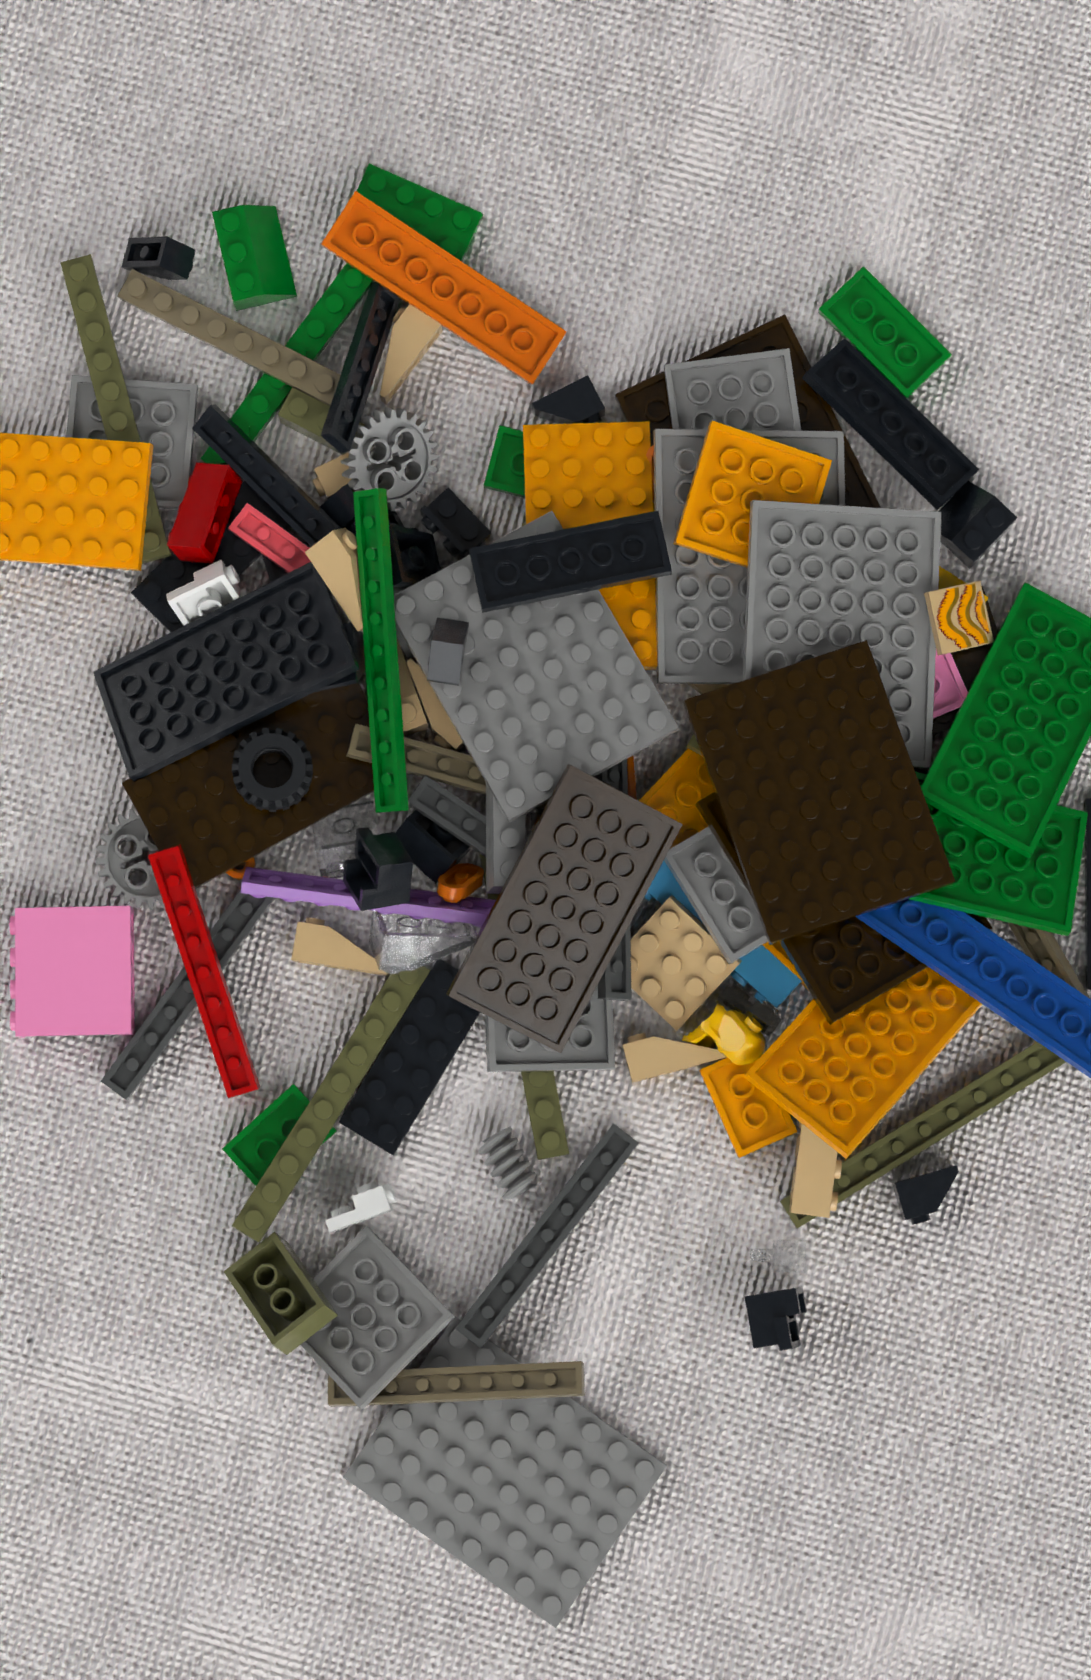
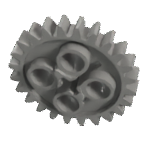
[341,407,439,511]
[96,808,165,910]

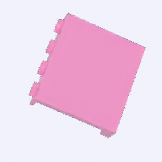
[9,906,135,1038]

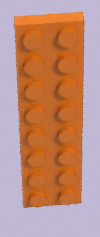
[321,191,567,385]

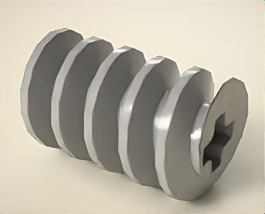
[478,1126,540,1200]

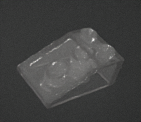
[369,911,477,974]

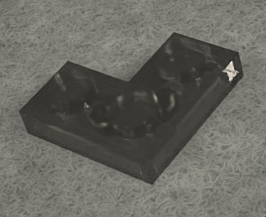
[717,985,782,1037]

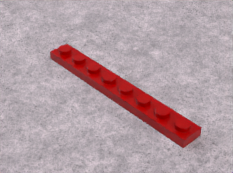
[148,844,260,1098]

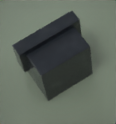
[343,827,413,911]
[745,1287,807,1351]

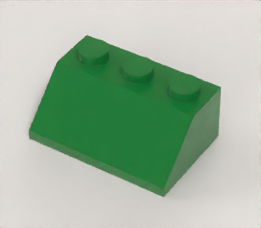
[212,205,297,311]

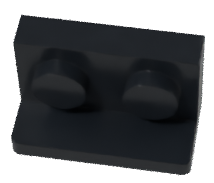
[420,487,492,559]

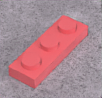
[228,503,311,573]

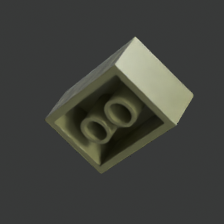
[224,1232,338,1355]

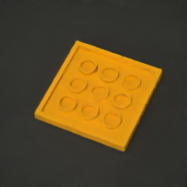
[673,420,832,568]

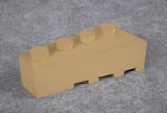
[789,1121,842,1218]

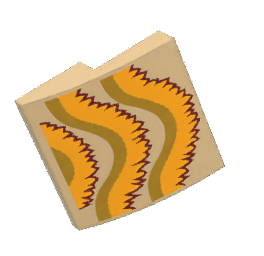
[924,580,994,656]

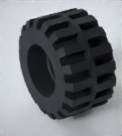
[232,728,313,812]

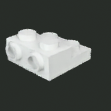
[166,560,250,626]
[325,1181,397,1233]

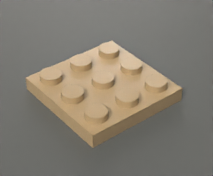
[631,895,742,1031]

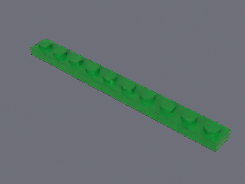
[200,207,414,465]
[353,488,409,813]

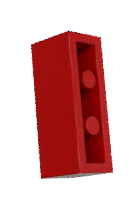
[167,462,242,564]

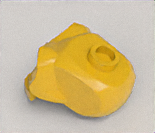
[682,1004,766,1065]

